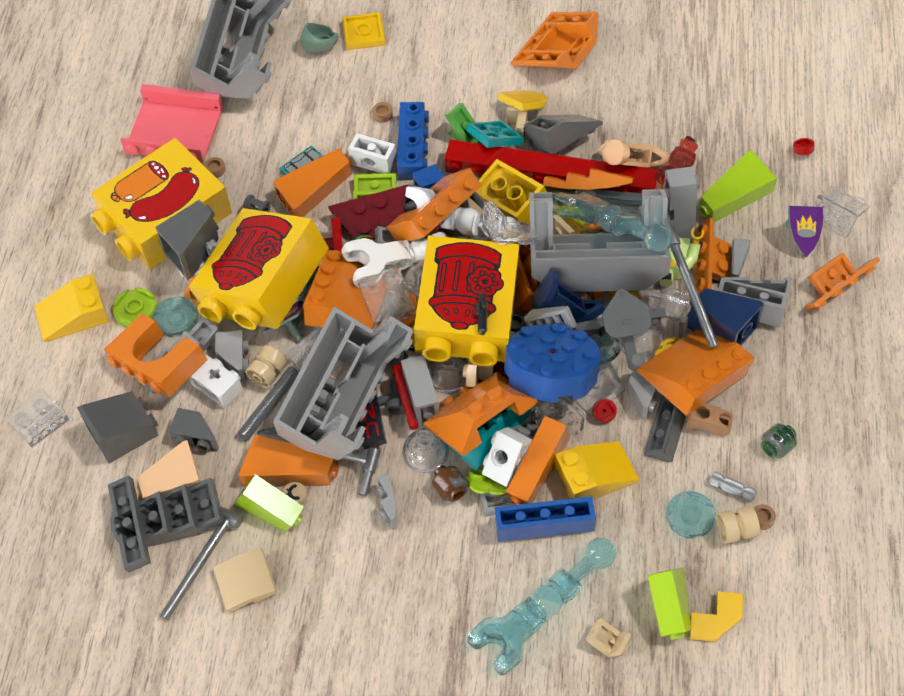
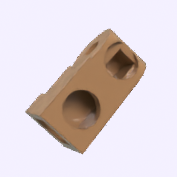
[685,404,733,436]

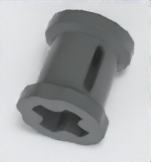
[243,194,271,212]

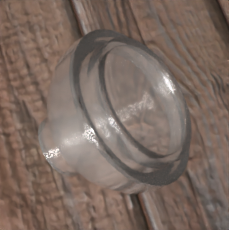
[616,327,662,362]
[427,357,468,394]
[402,428,449,473]

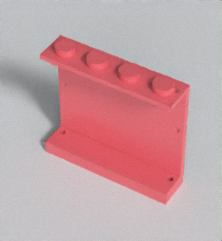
[121,84,223,164]

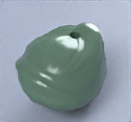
[300,23,339,53]

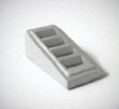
[730,238,750,277]
[524,306,577,329]

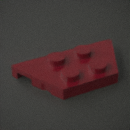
[328,184,408,239]

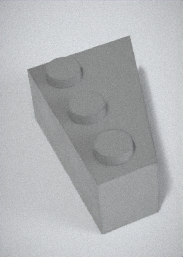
[663,166,699,241]
[718,277,792,327]

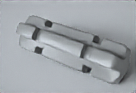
[709,472,757,502]

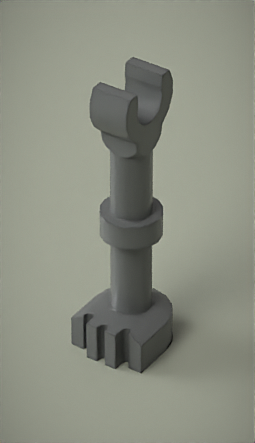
[385,351,409,415]

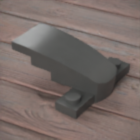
[108,475,224,573]

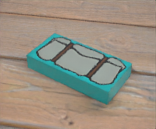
[279,145,323,175]

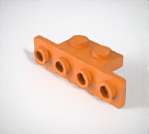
[694,217,731,294]
[804,252,880,310]

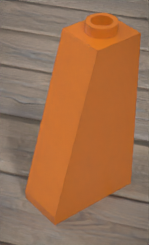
[273,148,352,217]
[506,416,570,505]
[238,434,340,486]

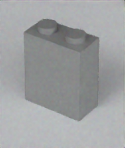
[401,355,439,430]

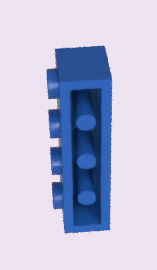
[397,102,429,180]
[495,496,596,542]

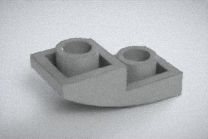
[376,473,397,530]

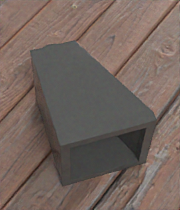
[155,200,219,280]
[77,391,159,464]

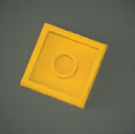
[342,12,386,50]

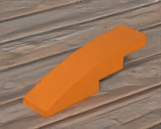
[543,168,634,190]

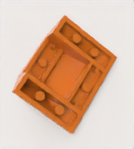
[510,12,599,70]
[423,372,538,456]

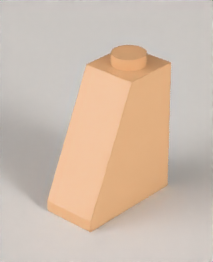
[136,440,200,501]

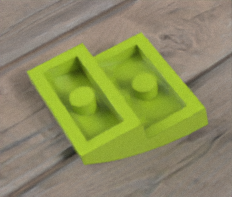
[353,173,396,199]

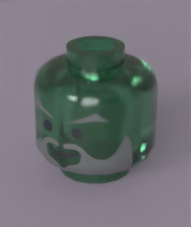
[761,423,797,458]

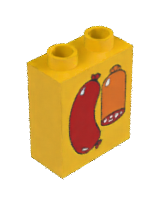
[90,138,232,269]

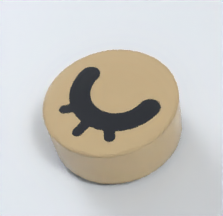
[282,482,307,505]

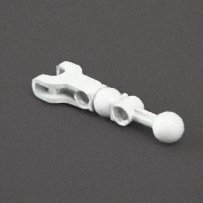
[341,232,493,288]

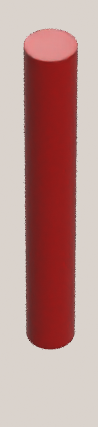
[392,365,419,430]

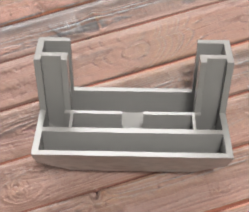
[191,0,292,99]
[529,189,671,292]
[273,306,414,460]

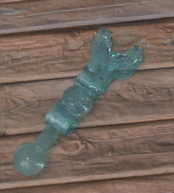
[552,189,672,252]
[467,537,617,675]

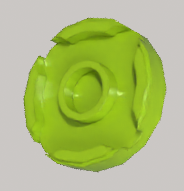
[113,288,158,327]

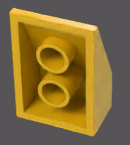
[476,159,547,226]
[34,273,109,343]
[554,441,639,499]

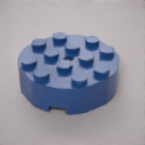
[504,323,601,402]

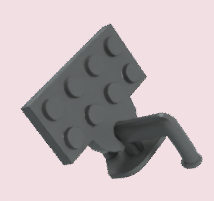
[572,289,667,371]

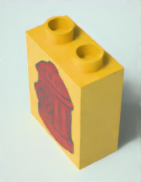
[189,208,329,330]
[414,235,519,367]

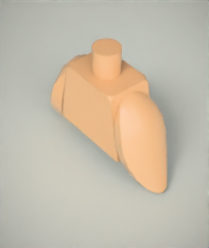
[599,140,671,168]

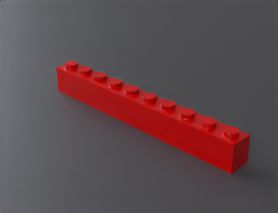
[445,139,658,193]

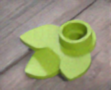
[466,468,507,495]

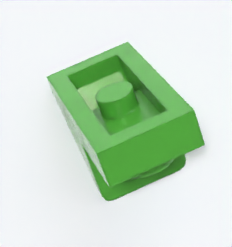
[445,103,479,143]

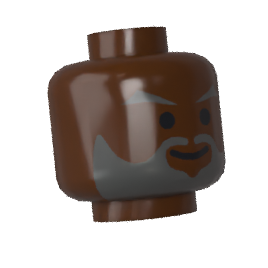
[432,465,467,502]

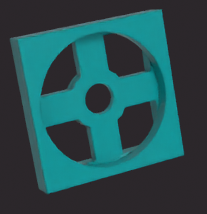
[466,120,524,148]

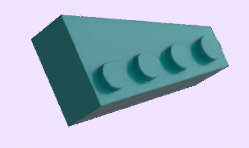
[448,406,536,470]

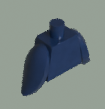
[532,269,606,324]

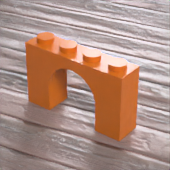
[386,168,482,242]
[103,313,208,397]

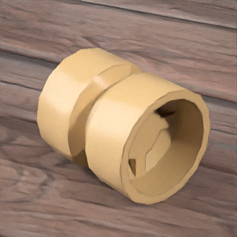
[245,345,288,389]
[716,505,760,544]

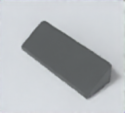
[644,395,686,462]

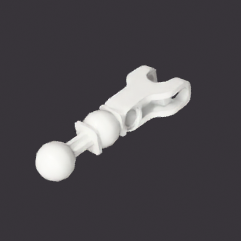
[405,186,521,243]

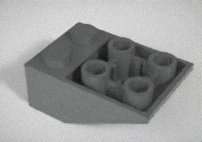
[524,114,603,154]

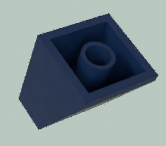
[687,288,764,345]

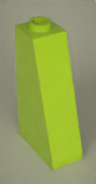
[699,150,777,222]

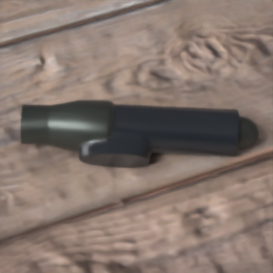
[475,293,488,335]

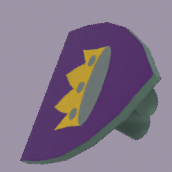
[785,206,823,257]
[262,301,304,341]

